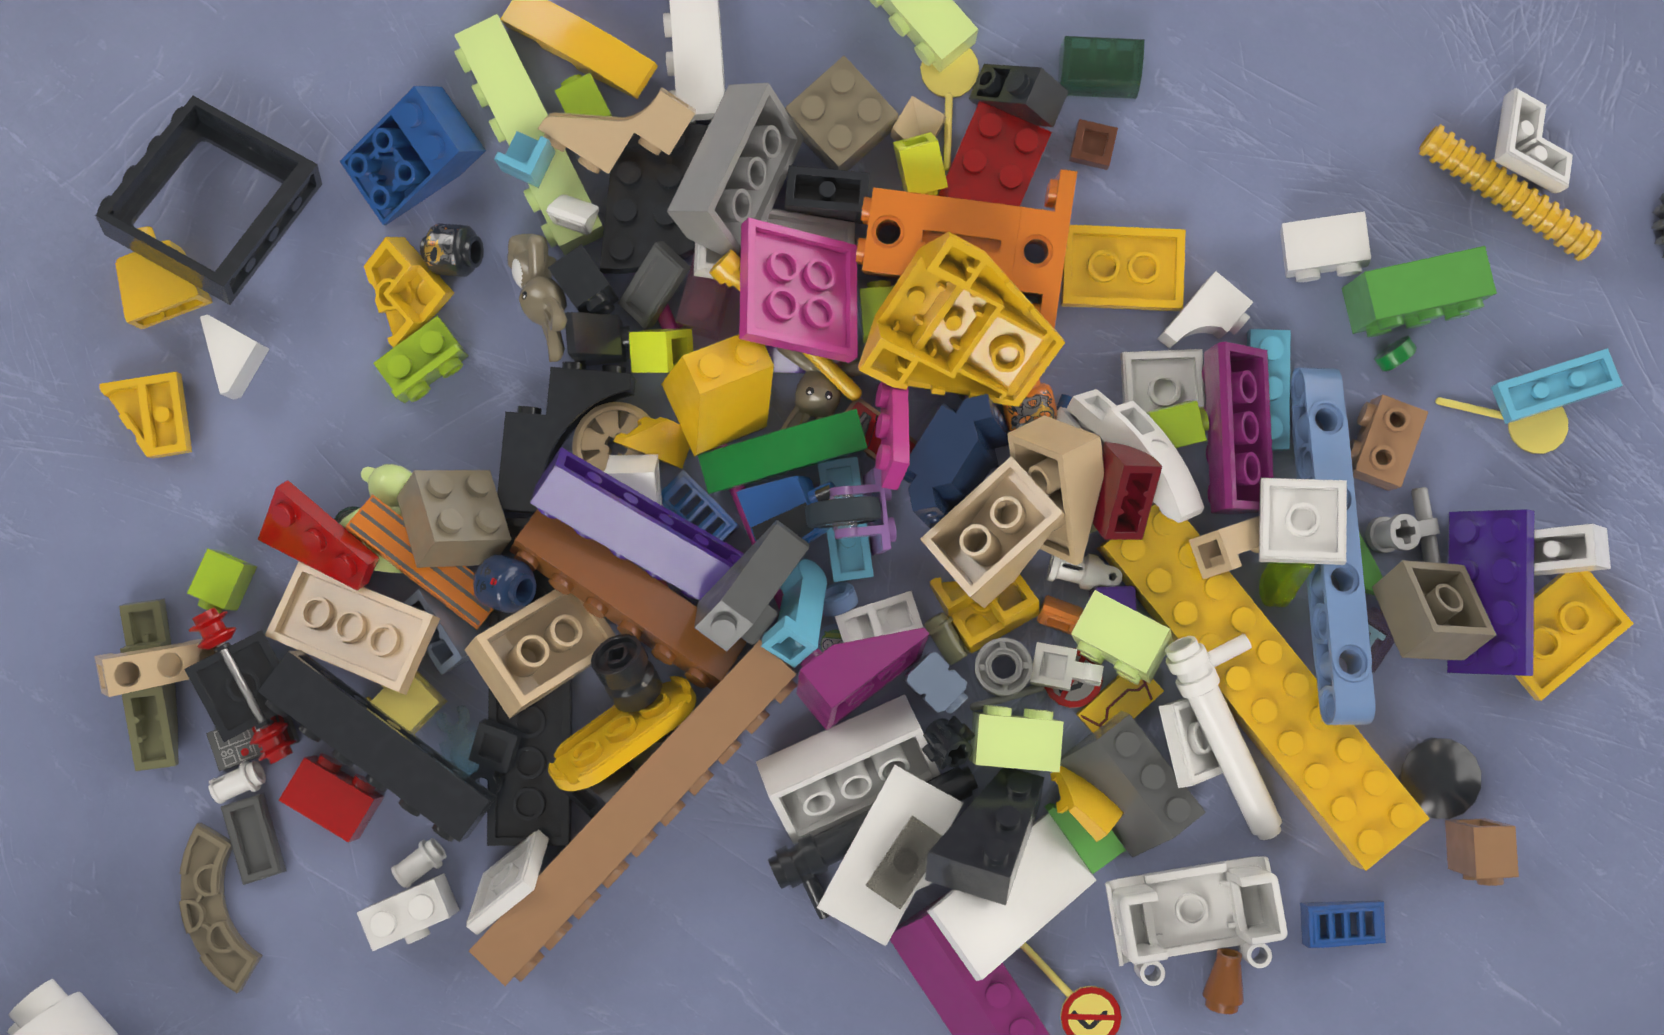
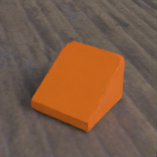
[1037,595,1084,635]

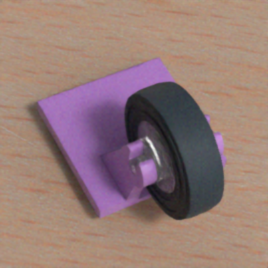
[805,467,896,556]

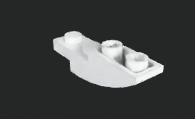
[1066,389,1205,523]

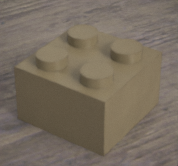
[785,56,898,171]
[397,470,511,568]
[1372,560,1496,660]

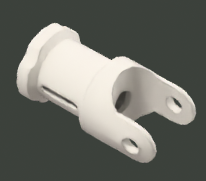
[1046,553,1122,590]

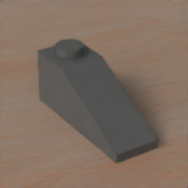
[694,520,809,651]

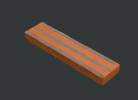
[345,494,494,630]

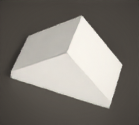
[200,315,269,400]

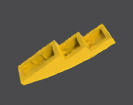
[500,0,658,99]

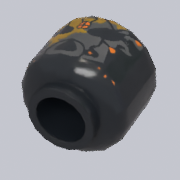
[420,223,484,277]

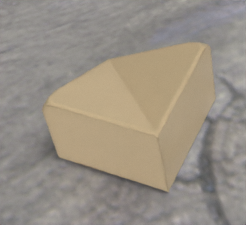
[891,96,946,141]

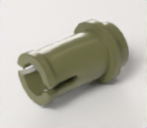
[923,611,970,665]

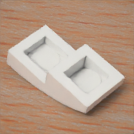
[835,591,923,643]

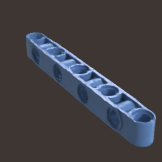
[1290,367,1376,725]

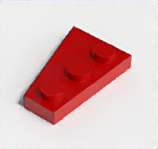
[258,480,379,591]

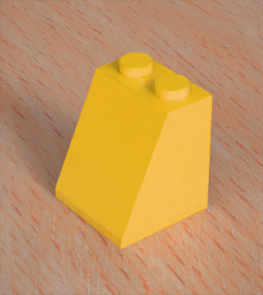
[661,334,774,457]

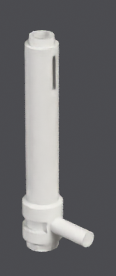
[1165,633,1282,840]

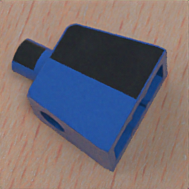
[736,476,841,543]

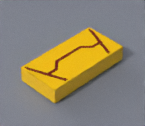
[1075,675,1164,733]

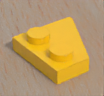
[99,372,192,459]

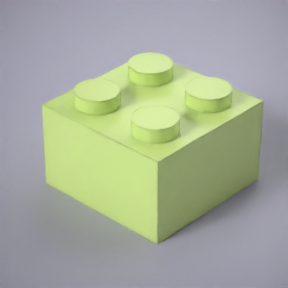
[1071,590,1173,685]
[969,705,1064,772]

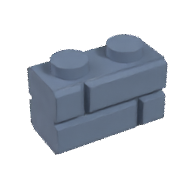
[903,652,968,714]

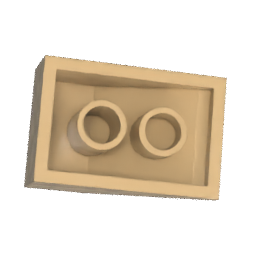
[1007,415,1104,566]
[920,456,1065,608]
[465,589,616,719]

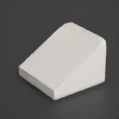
[546,195,599,235]

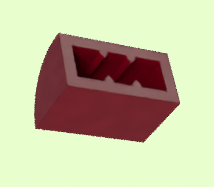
[1092,442,1162,540]

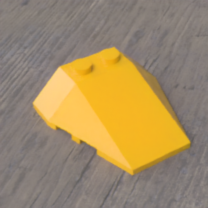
[858,232,1065,407]

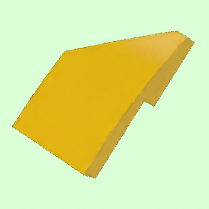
[1050,766,1124,842]

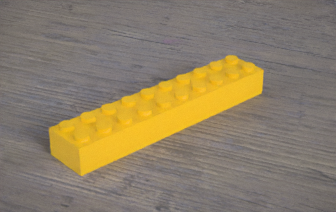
[1096,503,1430,871]

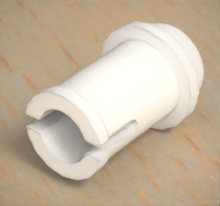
[208,760,266,804]
[391,838,447,888]

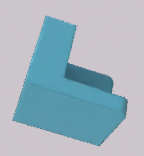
[494,131,556,188]

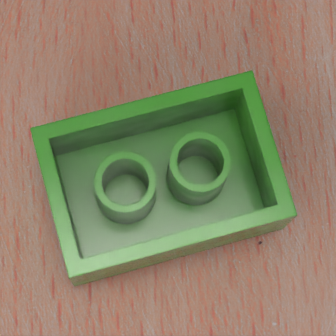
[1341,246,1497,337]

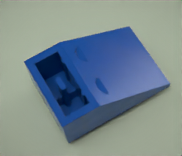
[340,86,486,225]

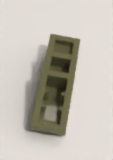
[119,598,179,771]

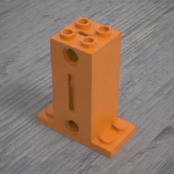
[856,169,1077,329]

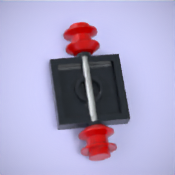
[184,607,297,764]

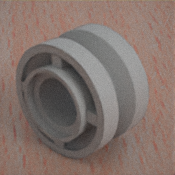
[975,638,1033,697]

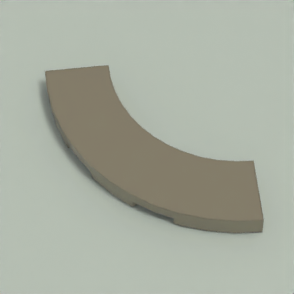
[179,823,263,994]

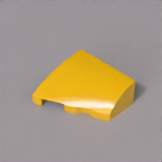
[364,237,455,348]
[929,574,1040,654]

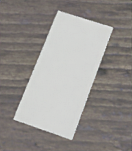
[817,765,963,946]

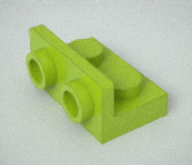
[373,315,469,403]

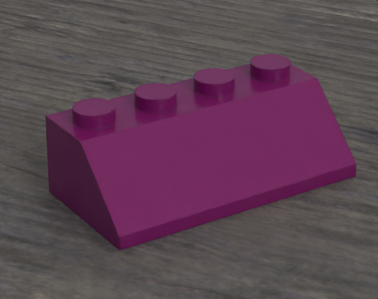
[1202,342,1274,515]
[890,889,1050,1035]

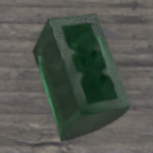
[1058,36,1144,99]

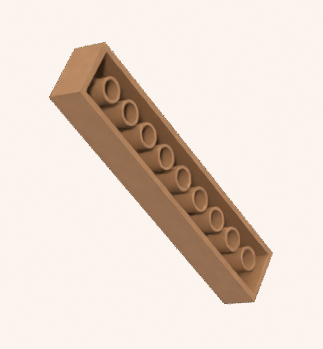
[469,640,798,986]

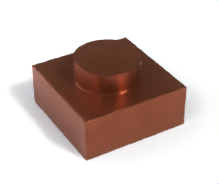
[1069,119,1118,170]

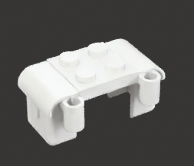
[1105,856,1288,986]

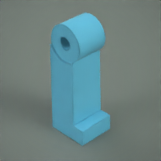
[761,559,827,668]

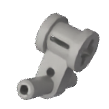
[1365,487,1441,563]

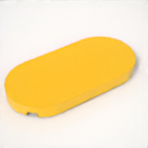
[548,676,696,791]

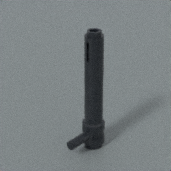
[768,766,979,919]

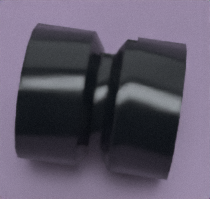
[591,634,662,712]

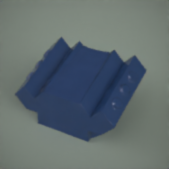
[903,394,1010,529]

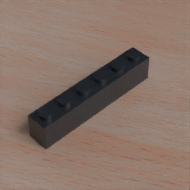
[258,650,497,842]

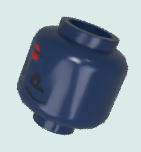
[473,555,536,613]

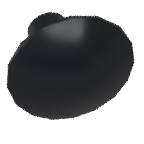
[1398,738,1481,819]

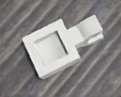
[1030,642,1104,691]

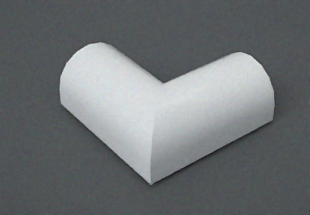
[1494,88,1573,194]

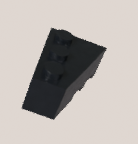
[925,767,1045,906]

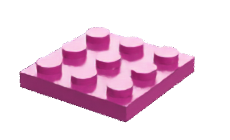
[739,217,858,363]

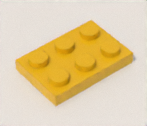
[1061,225,1186,311]
[1514,571,1634,701]

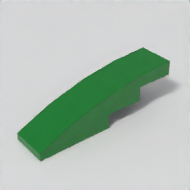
[698,409,868,495]

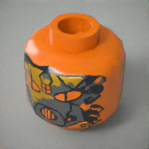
[1002,378,1057,431]

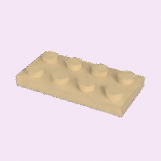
[265,561,440,695]

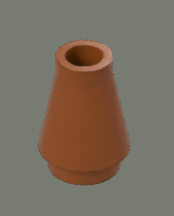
[1202,948,1244,1014]

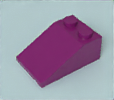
[796,627,929,731]

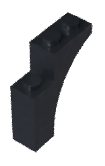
[497,361,636,514]

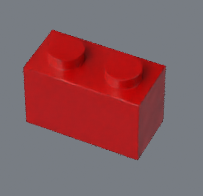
[278,753,385,843]

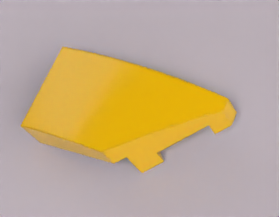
[614,416,690,469]

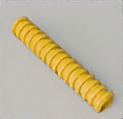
[1418,124,1602,261]

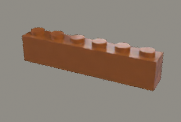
[509,509,747,690]

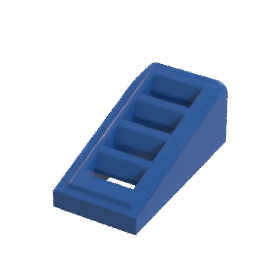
[661,470,740,542]
[1300,900,1386,948]

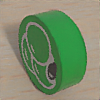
[1374,336,1417,372]

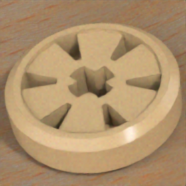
[572,402,660,471]

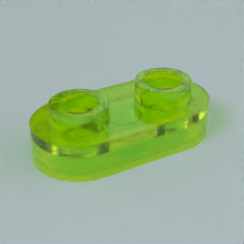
[1259,562,1315,608]

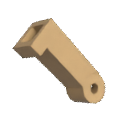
[1189,516,1260,579]
[94,639,217,697]

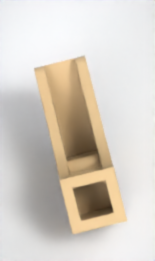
[538,87,696,174]

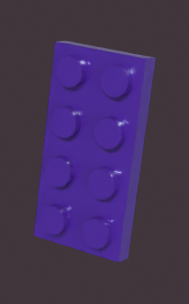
[1447,509,1535,676]

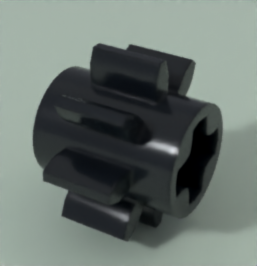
[922,716,975,769]

